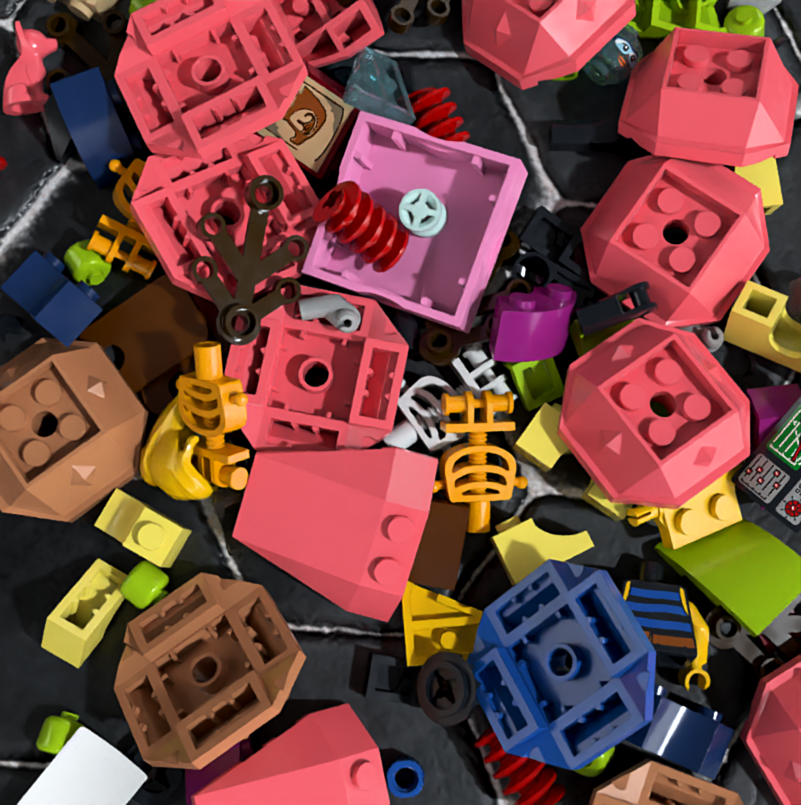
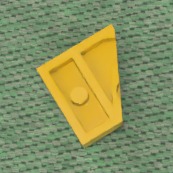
[401,581,483,666]

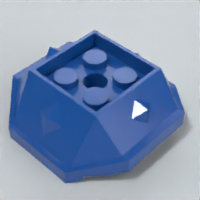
[467,559,656,770]

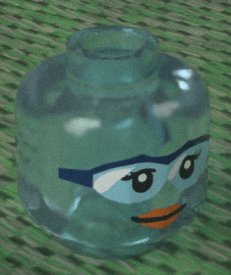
[582,24,643,86]

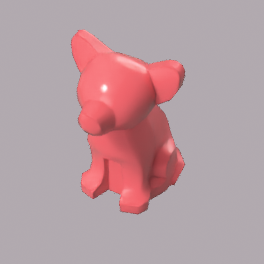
[2,21,58,116]

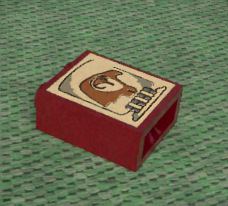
[253,59,374,180]

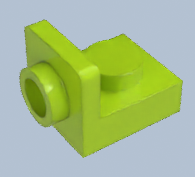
[502,357,564,411]

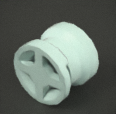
[399,189,448,238]

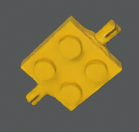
[626,461,745,550]

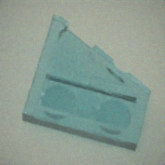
[342,46,416,125]

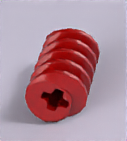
[400,87,471,142]
[312,180,409,273]
[474,726,567,805]

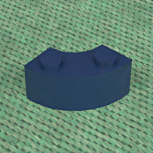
[50,67,147,189]
[0,250,103,348]
[624,684,734,780]

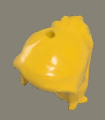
[139,393,218,501]

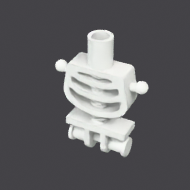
[383,344,518,454]

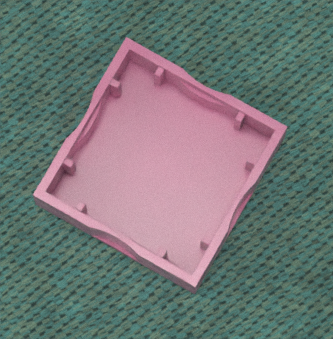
[301,110,528,334]

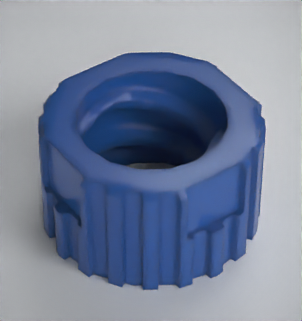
[385,755,425,799]

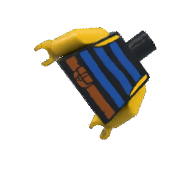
[618,561,711,690]

